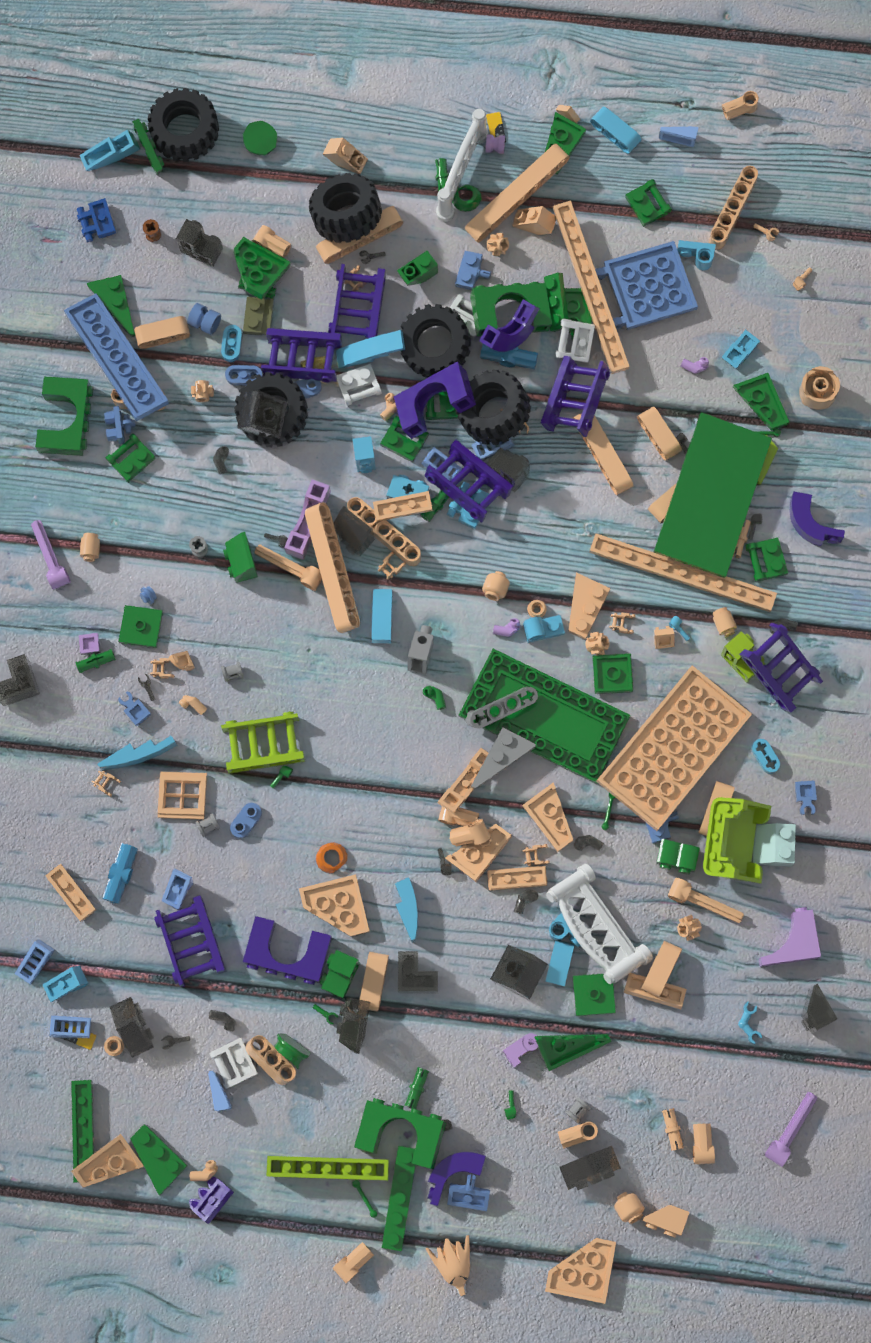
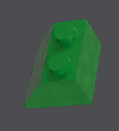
[223,532,258,583]

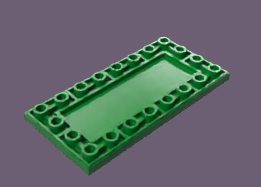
[653,412,772,578]
[458,648,631,784]

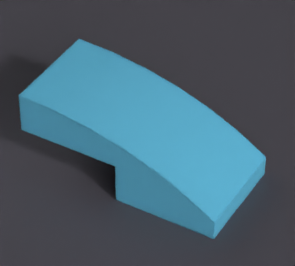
[722,329,760,369]
[545,940,574,986]

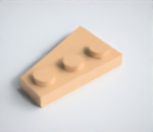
[568,572,610,640]
[522,782,573,852]
[445,824,512,882]
[71,1134,144,1188]

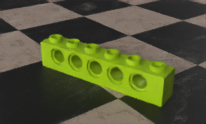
[266,1156,389,1181]

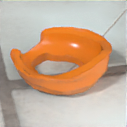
[316,842,347,873]

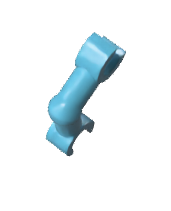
[738,1002,762,1044]

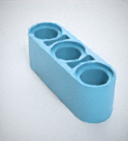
[590,107,642,154]

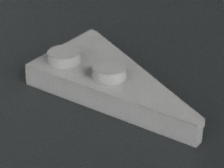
[471,728,536,789]

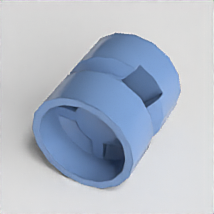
[187,303,222,335]

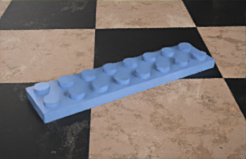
[64,294,169,422]

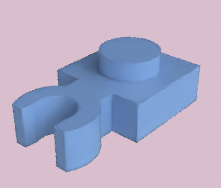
[118,691,151,727]
[795,781,817,815]

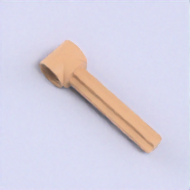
[254,544,322,591]
[667,878,744,923]

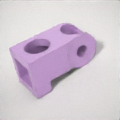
[503,1033,538,1068]

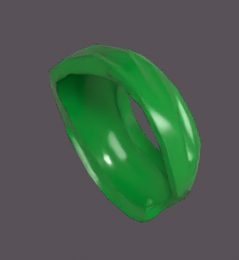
[452,184,481,212]

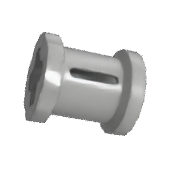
[189,536,208,557]
[221,662,244,683]
[195,813,220,837]
[565,1097,591,1124]

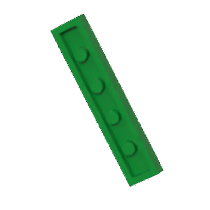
[71,1080,94,1183]
[382,1146,416,1251]

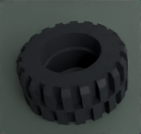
[148,88,219,162]
[309,173,382,243]
[400,304,471,378]
[456,370,531,445]
[234,372,308,448]

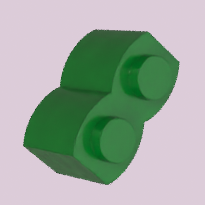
[656,839,700,875]

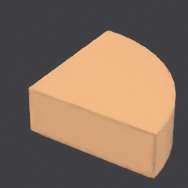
[556,105,580,123]
[169,651,195,671]

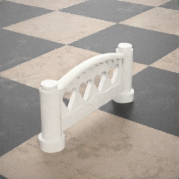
[436,109,488,222]
[546,864,653,984]

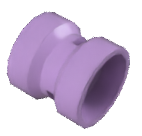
[486,134,505,154]

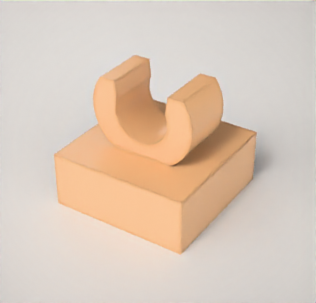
[654,626,674,649]

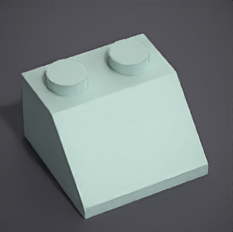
[752,823,796,867]

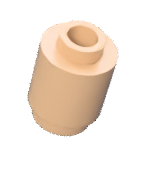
[80,533,100,562]
[712,607,737,637]

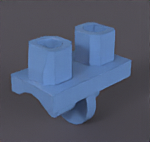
[104,406,136,444]

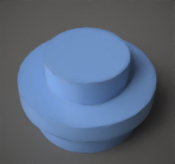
[140,586,157,605]

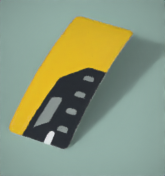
[486,112,506,143]
[58,1023,96,1050]

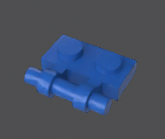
[77,198,116,242]

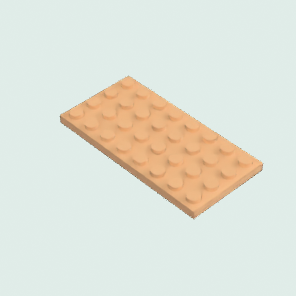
[596,665,752,831]

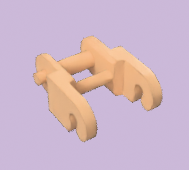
[344,265,367,291]
[378,551,406,580]
[609,612,636,634]
[150,658,175,678]
[92,770,121,797]
[522,844,550,866]

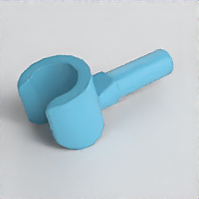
[669,616,690,641]

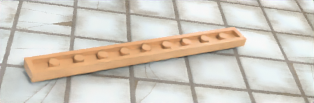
[553,201,630,374]
[589,534,777,612]

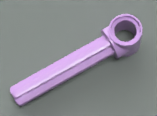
[31,520,71,590]
[764,1092,817,1167]

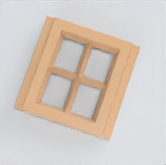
[158,772,207,820]

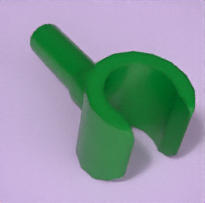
[270,766,293,789]
[312,1004,338,1024]
[504,1090,516,1120]

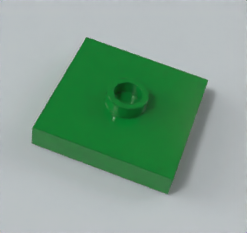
[118,605,163,648]
[592,654,633,694]
[573,974,616,1016]

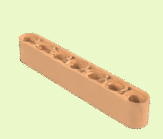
[465,144,570,243]
[305,502,360,633]

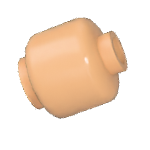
[482,571,510,601]
[614,1192,644,1224]

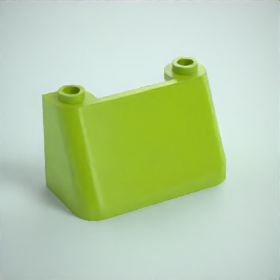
[703,797,772,884]

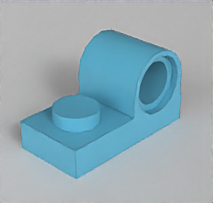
[677,240,716,271]
[523,615,565,643]
[549,913,580,948]
[43,966,89,1002]

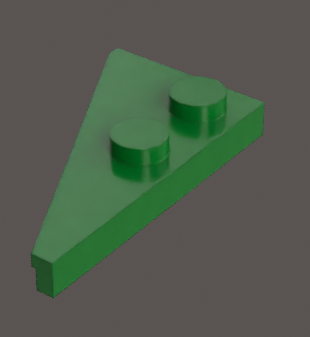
[87,275,135,337]
[534,1034,612,1071]

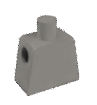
[407,625,434,675]

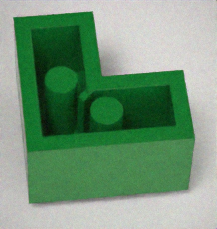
[320,950,360,999]

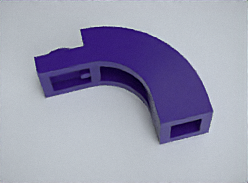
[479,299,540,352]
[789,491,845,546]
[427,1152,486,1206]

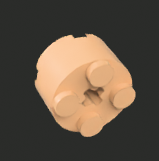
[799,366,840,410]

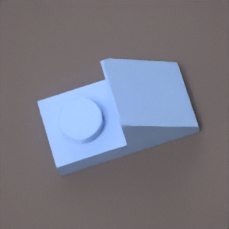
[162,868,193,910]

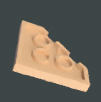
[299,874,370,937]
[545,1238,616,1304]

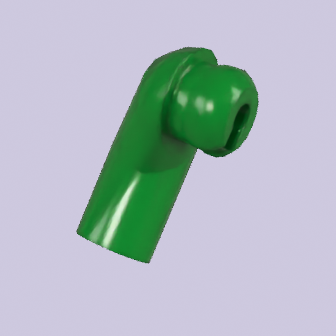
[423,686,446,710]

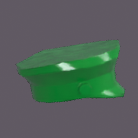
[243,121,277,156]
[274,1033,310,1069]

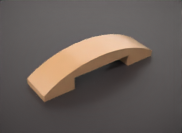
[437,748,489,814]

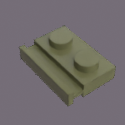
[243,297,274,335]

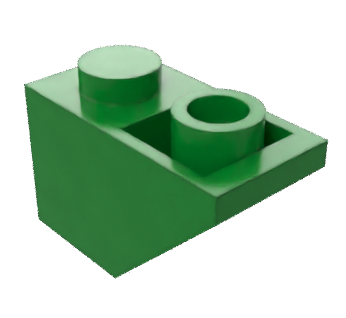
[397,251,438,286]

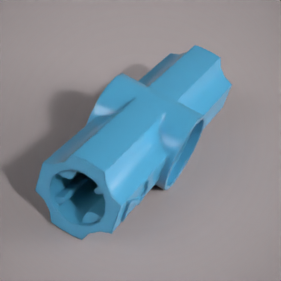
[480,344,538,370]
[102,843,138,904]

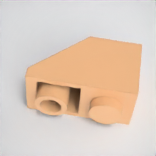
[323,138,368,174]
[512,206,556,235]
[642,1205,689,1238]

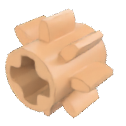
[487,233,509,256]
[191,380,214,402]
[585,632,609,655]
[677,915,702,941]

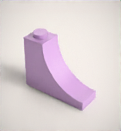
[759,907,821,967]

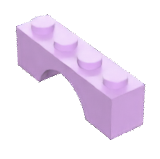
[284,480,331,560]

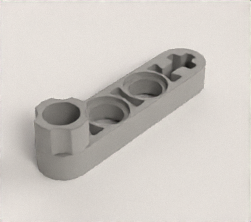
[465,687,538,728]

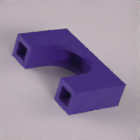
[394,362,476,439]
[243,916,332,985]

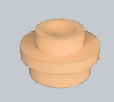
[527,600,547,618]
[104,1036,124,1056]

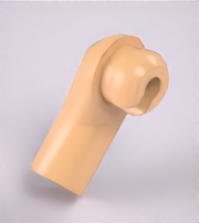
[380,393,397,421]
[179,695,207,715]
[190,1160,218,1181]

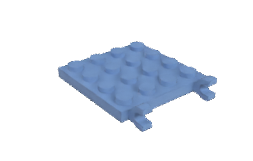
[595,241,698,330]

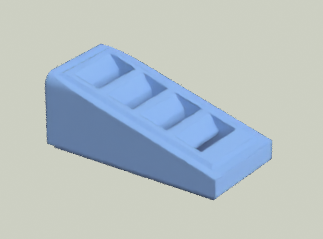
[659,126,699,147]
[471,438,515,461]
[421,447,463,481]
[15,940,54,985]
[50,1016,91,1038]
[208,1071,232,1112]

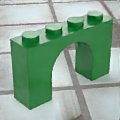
[470,282,552,337]
[35,376,93,456]
[354,1098,446,1170]

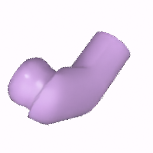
[680,357,709,374]
[493,618,520,637]

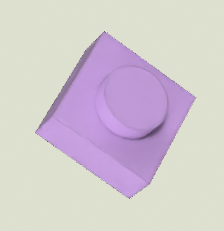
[79,633,100,655]

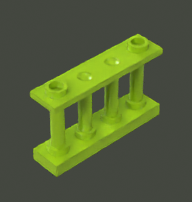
[221,712,305,774]

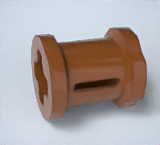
[143,219,161,242]

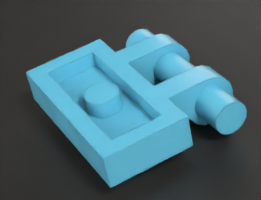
[447,482,489,529]

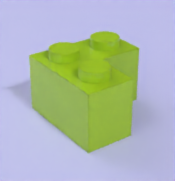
[721,631,766,683]

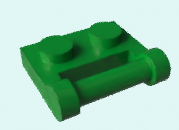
[625,179,672,227]
[425,392,458,420]
[380,416,429,463]
[105,433,156,483]
[745,537,788,582]

